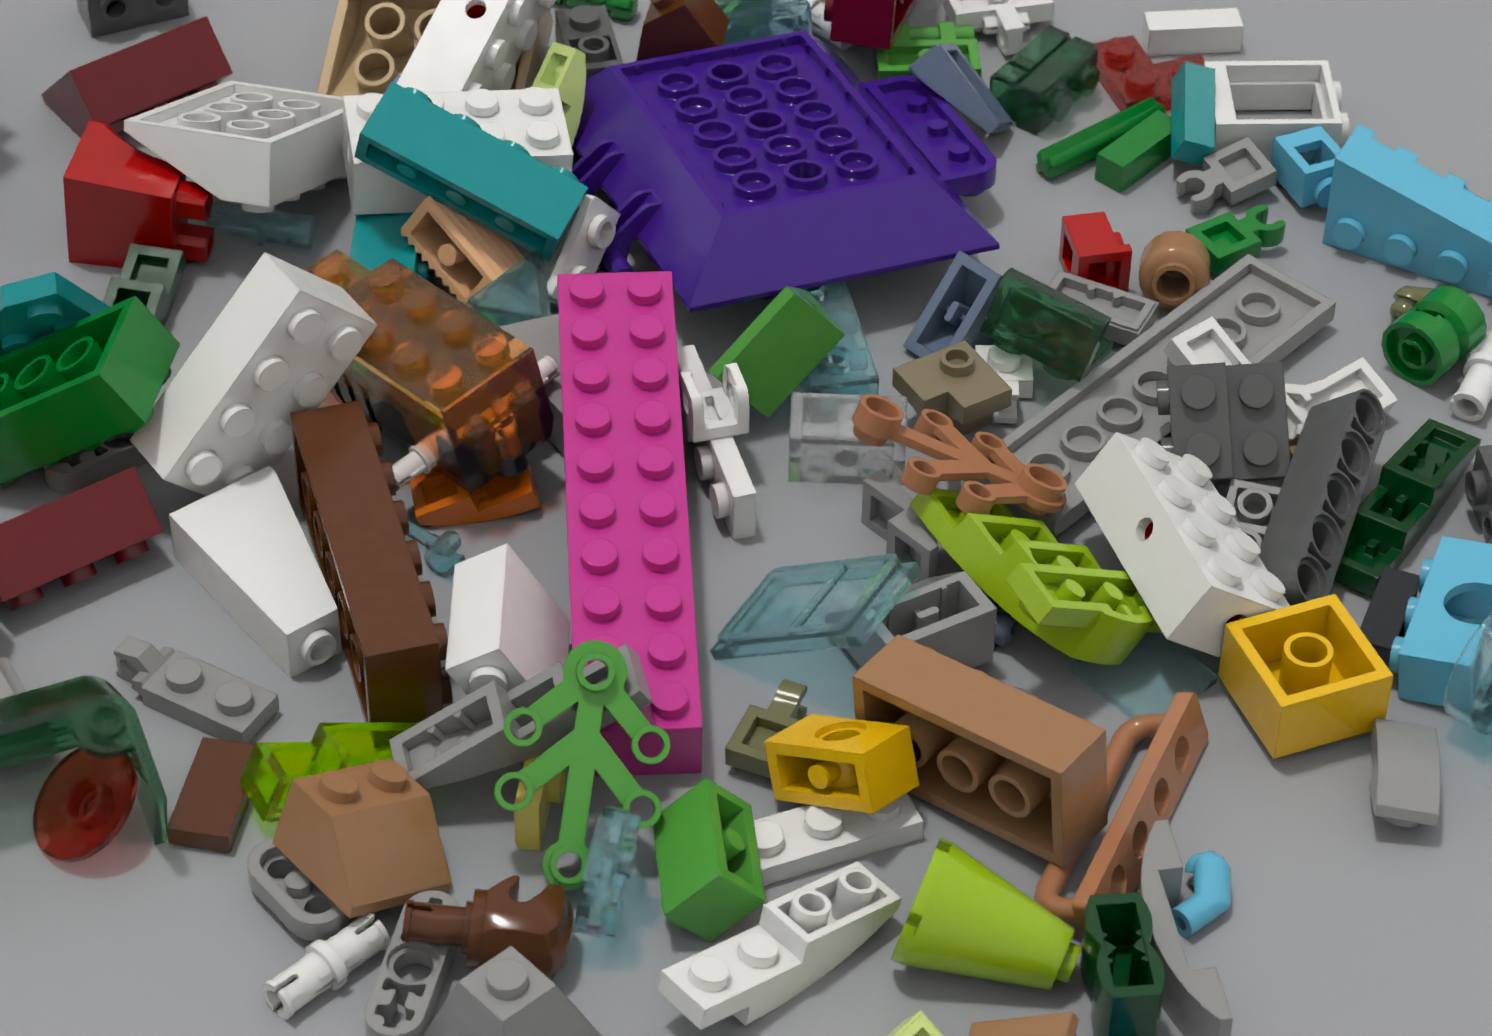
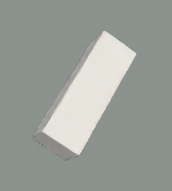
[1142,8,1244,56]

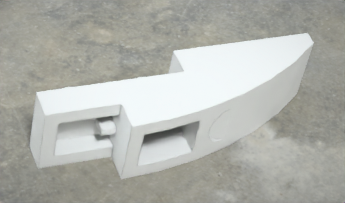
[657,861,902,1030]

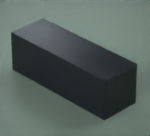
[1360,566,1420,669]

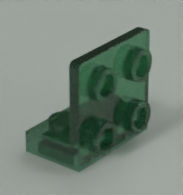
[979,267,1114,382]

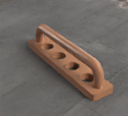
[1034,692,1209,938]

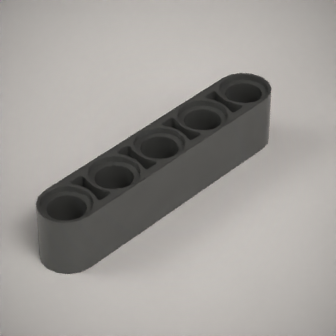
[1258,388,1386,606]

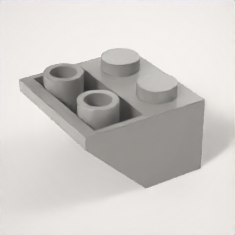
[827,571,997,668]

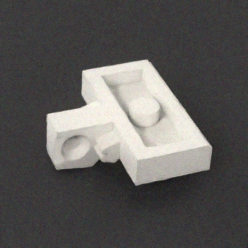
[943,0,1054,56]

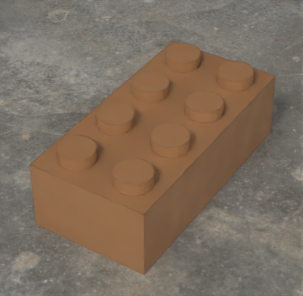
[852,634,1108,868]

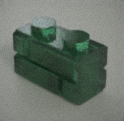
[989,25,1100,136]

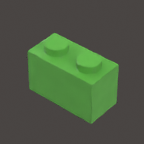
[653,778,766,942]

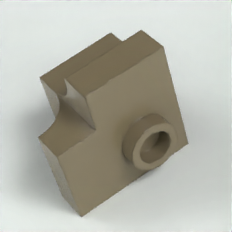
[892,340,1012,435]

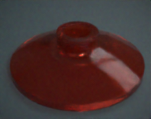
[33,741,137,862]

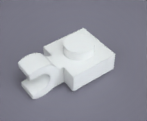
[975,343,1034,423]

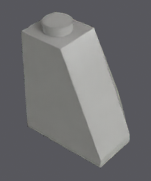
[423,946,602,1036]

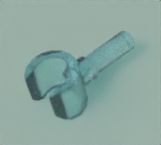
[406,520,465,578]

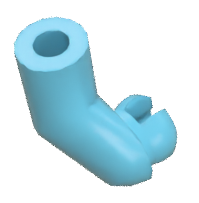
[1171,851,1231,937]

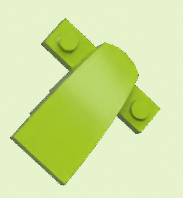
[910,488,1162,665]

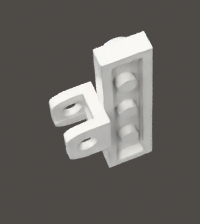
[677,344,756,540]

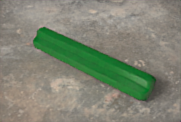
[1036,98,1166,179]

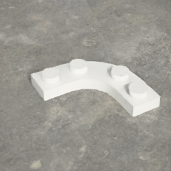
[1163,316,1398,446]

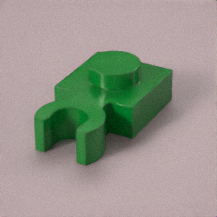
[1185,205,1286,275]

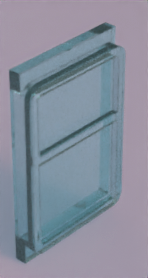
[710,554,921,660]

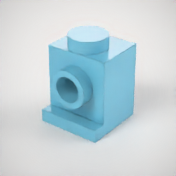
[1271,125,1341,208]

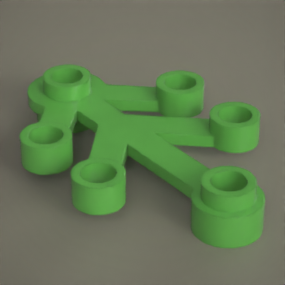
[494,640,671,891]

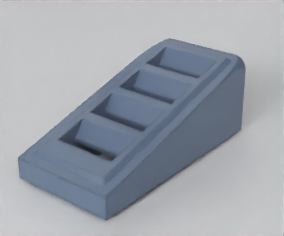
[908,43,1013,134]

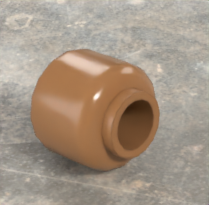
[1138,231,1211,311]

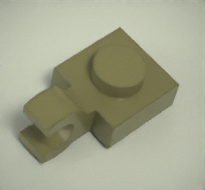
[725,679,807,779]

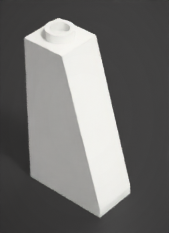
[169,466,342,678]

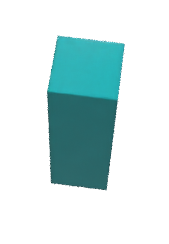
[1171,61,1215,166]

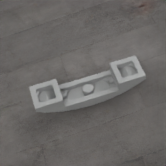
[1138,819,1233,1036]

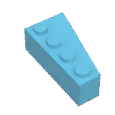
[1322,123,1492,298]

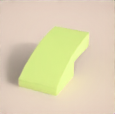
[532,41,586,147]

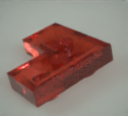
[1085,35,1205,111]

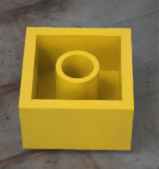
[1218,594,1393,759]

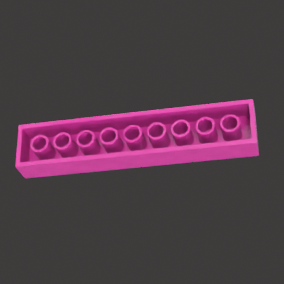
[557,271,702,777]

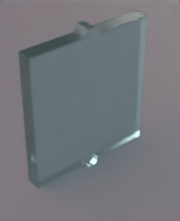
[1070,632,1217,719]

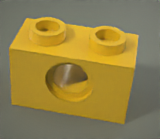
[764,714,919,814]

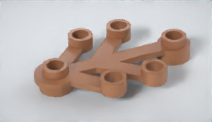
[852,394,1067,516]

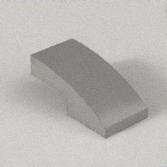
[861,470,938,584]

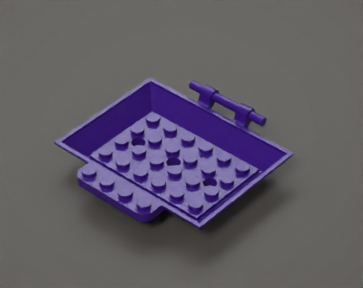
[572,30,1000,313]

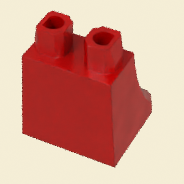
[63,119,215,268]

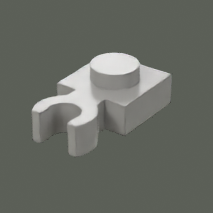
[1176,136,1277,215]

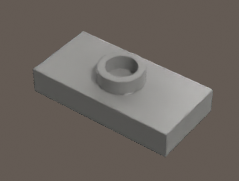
[1035,270,1160,346]

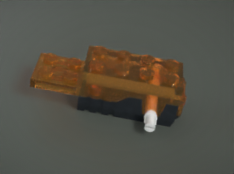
[305,249,560,494]

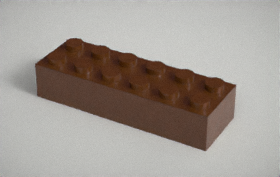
[290,400,453,744]

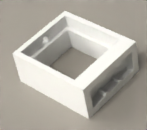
[1204,60,1349,163]

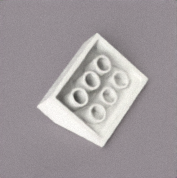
[124,80,347,213]

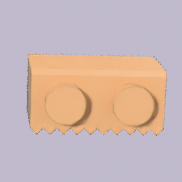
[401,195,531,310]

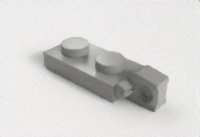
[114,636,280,743]

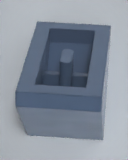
[903,250,1006,357]

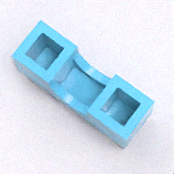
[1389,536,1492,711]

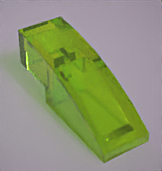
[239,722,419,823]

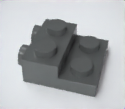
[1156,361,1290,484]

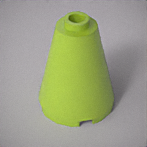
[890,838,1082,991]

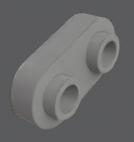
[247,837,351,941]

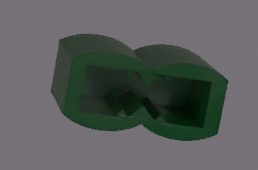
[1080,892,1165,1036]

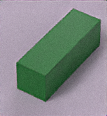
[1094,110,1171,194]

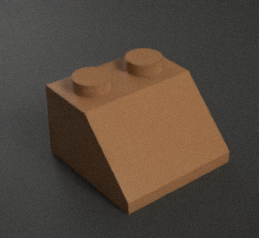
[272,758,452,918]

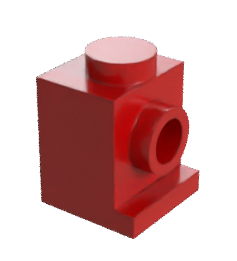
[1059,211,1132,292]

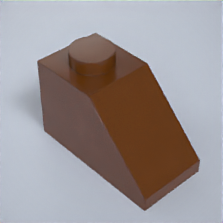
[636,0,730,61]

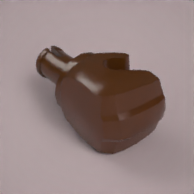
[402,875,574,981]

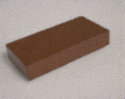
[166,737,265,852]

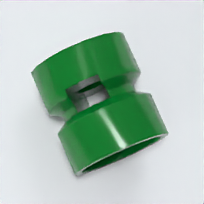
[1381,285,1487,386]

